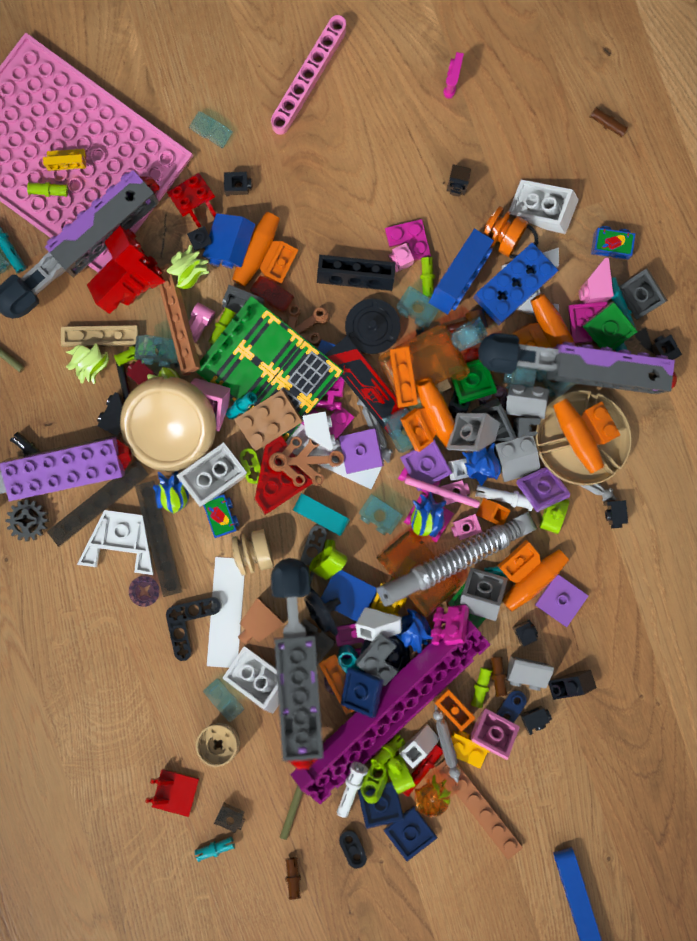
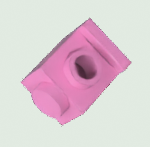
[388,243,414,272]
[440,480,470,505]
[451,514,482,540]

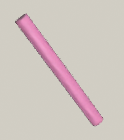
[405,476,480,508]

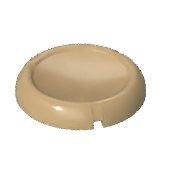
[120,376,216,472]
[535,390,631,486]

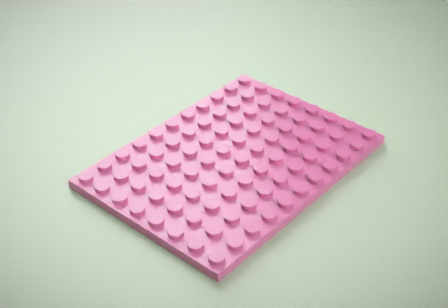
[0,33,193,273]

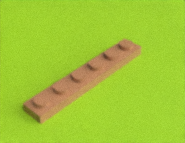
[159,263,201,376]
[435,759,523,860]

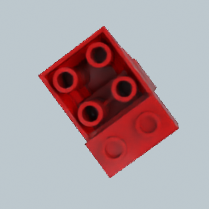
[87,226,165,314]

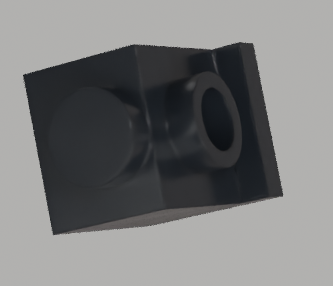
[224,172,252,196]
[651,335,682,360]
[603,500,628,529]
[512,619,538,647]
[520,706,552,735]

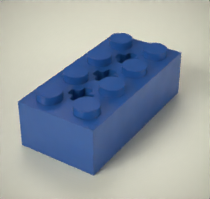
[428,228,494,315]
[473,242,559,326]

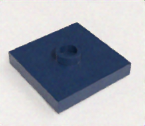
[340,667,384,718]
[358,782,404,829]
[383,806,438,861]

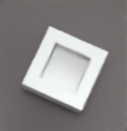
[447,458,469,480]

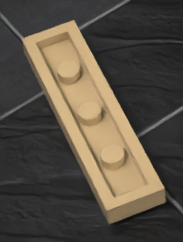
[61,325,139,347]

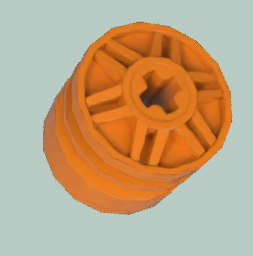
[483,206,529,257]

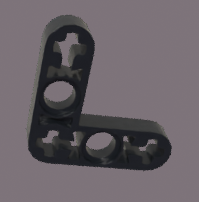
[166,597,222,661]

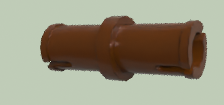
[590,107,628,137]
[490,657,508,697]
[285,857,301,900]

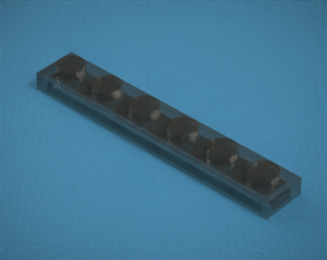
[47,460,149,547]
[135,481,183,597]

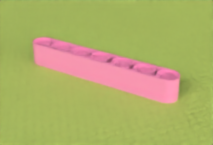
[271,15,346,135]

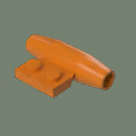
[232,212,298,287]
[512,293,576,348]
[400,377,455,452]
[553,398,621,474]
[497,540,569,612]

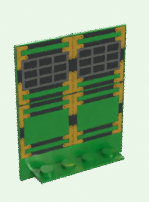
[195,296,344,442]

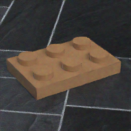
[234,389,303,451]

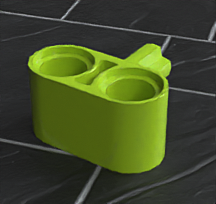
[539,499,570,534]
[309,539,347,580]
[385,754,416,794]
[361,763,388,804]

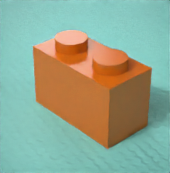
[433,687,475,732]

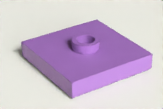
[339,428,384,474]
[400,440,452,491]
[516,467,571,512]
[534,575,588,627]

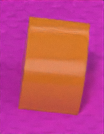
[476,498,511,525]

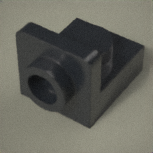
[187,226,212,251]
[448,389,471,419]

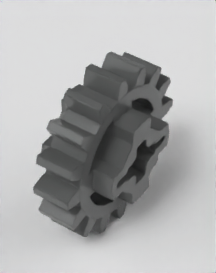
[5,500,49,542]

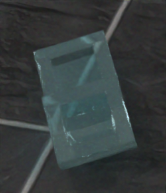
[189,111,233,148]
[203,678,244,722]

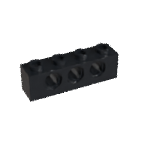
[317,254,396,291]

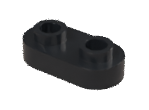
[339,829,367,869]

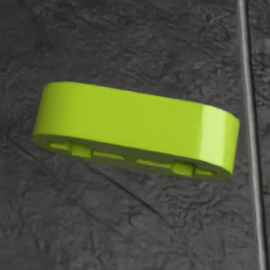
[240,448,261,484]

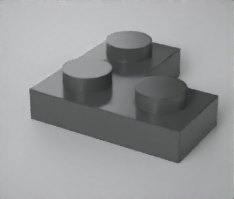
[355,632,398,686]

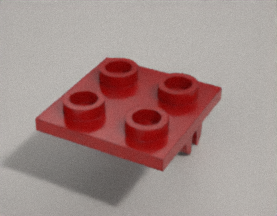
[167,173,216,228]
[145,769,199,817]

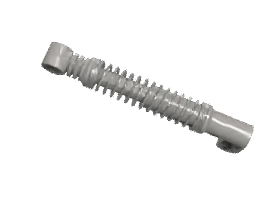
[376,511,537,606]

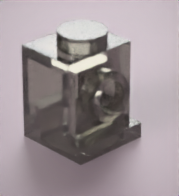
[214,802,246,833]

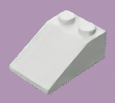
[509,180,579,234]
[177,442,247,507]
[222,646,279,713]

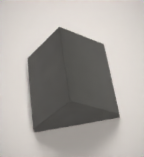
[619,268,668,320]
[471,398,517,444]

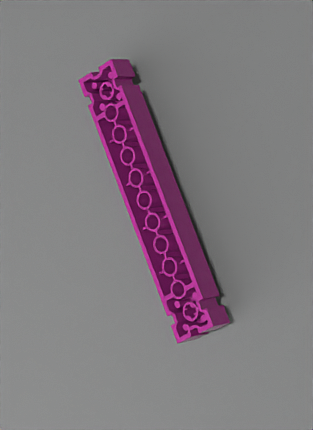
[290,620,491,805]

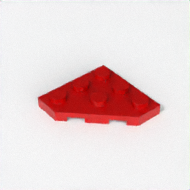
[254,436,313,515]

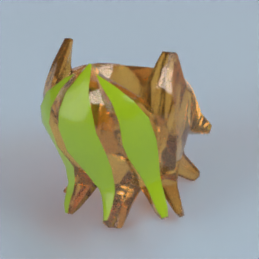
[414,775,451,818]

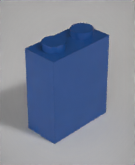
[202,213,255,269]
[321,569,377,622]

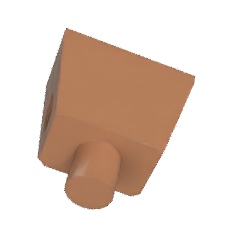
[238,597,285,645]

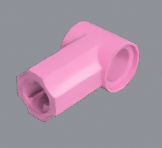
[189,302,215,343]

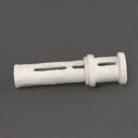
[475,485,533,511]
[337,762,368,818]

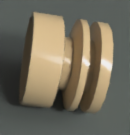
[232,529,274,576]
[196,723,240,767]

